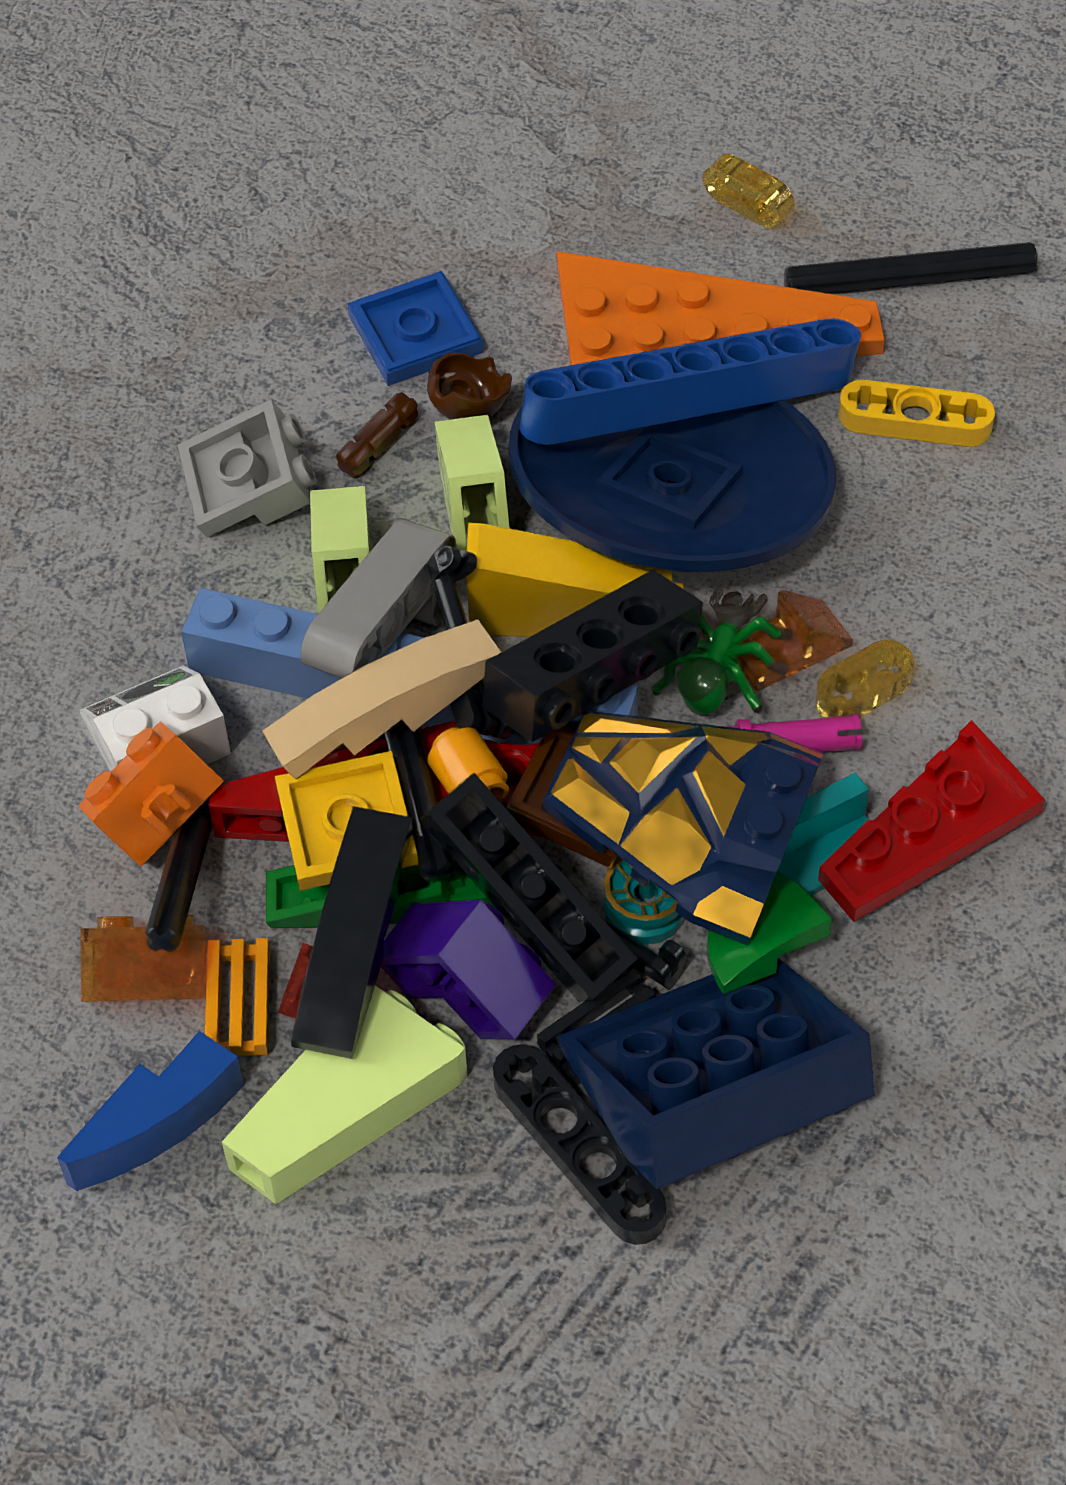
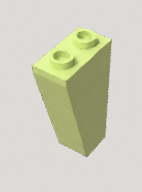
[222,986,468,1204]

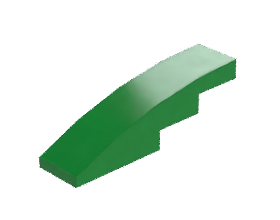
[266,858,496,928]

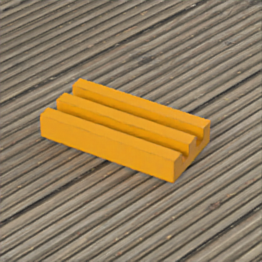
[205,938,270,1056]

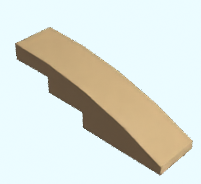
[262,619,502,779]

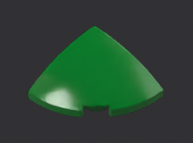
[707,871,832,994]

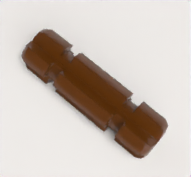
[336,392,418,477]

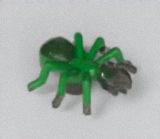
[651,587,794,714]

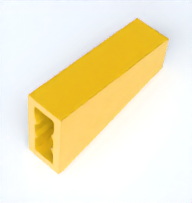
[466,523,683,637]

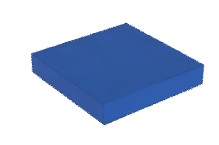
[347,271,484,386]

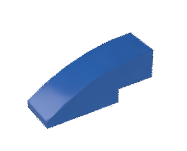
[57,1031,244,1191]

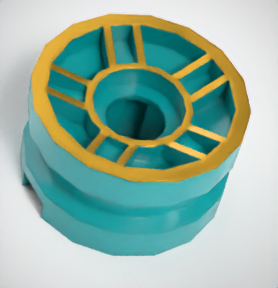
[603,857,685,945]

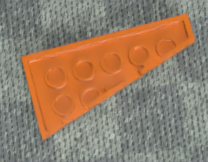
[556,251,885,365]

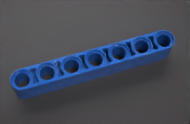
[519,318,861,445]

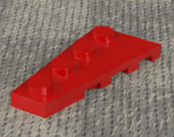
[818,720,1045,922]

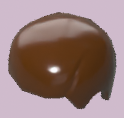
[427,353,512,420]

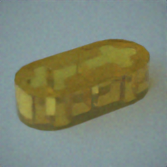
[702,154,795,228]
[815,640,914,718]

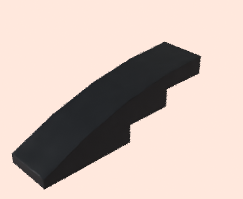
[291,806,413,1059]

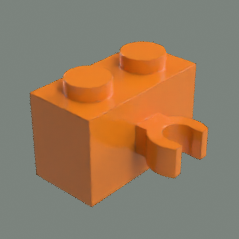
[78,721,224,867]

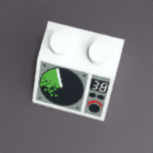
[80,666,231,771]

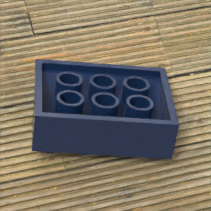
[558,958,875,1189]

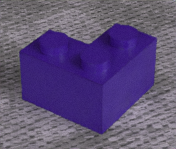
[381,900,556,1040]

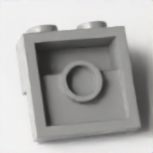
[177,399,317,537]

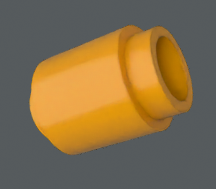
[427,727,509,804]

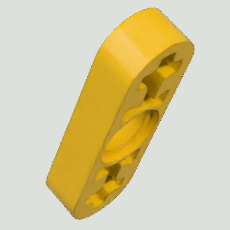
[838,380,995,447]

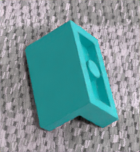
[777,772,869,896]

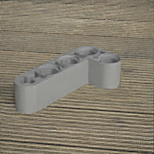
[301,518,456,678]

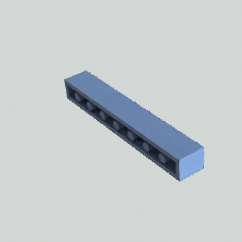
[181,588,638,745]

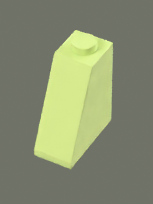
[434,415,510,551]
[310,486,371,614]

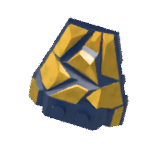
[542,711,824,945]

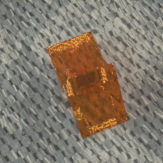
[739,590,853,692]

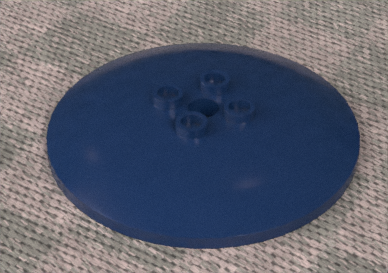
[508,400,836,572]

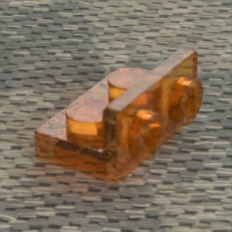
[80,914,209,1003]

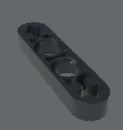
[493,1045,666,1245]

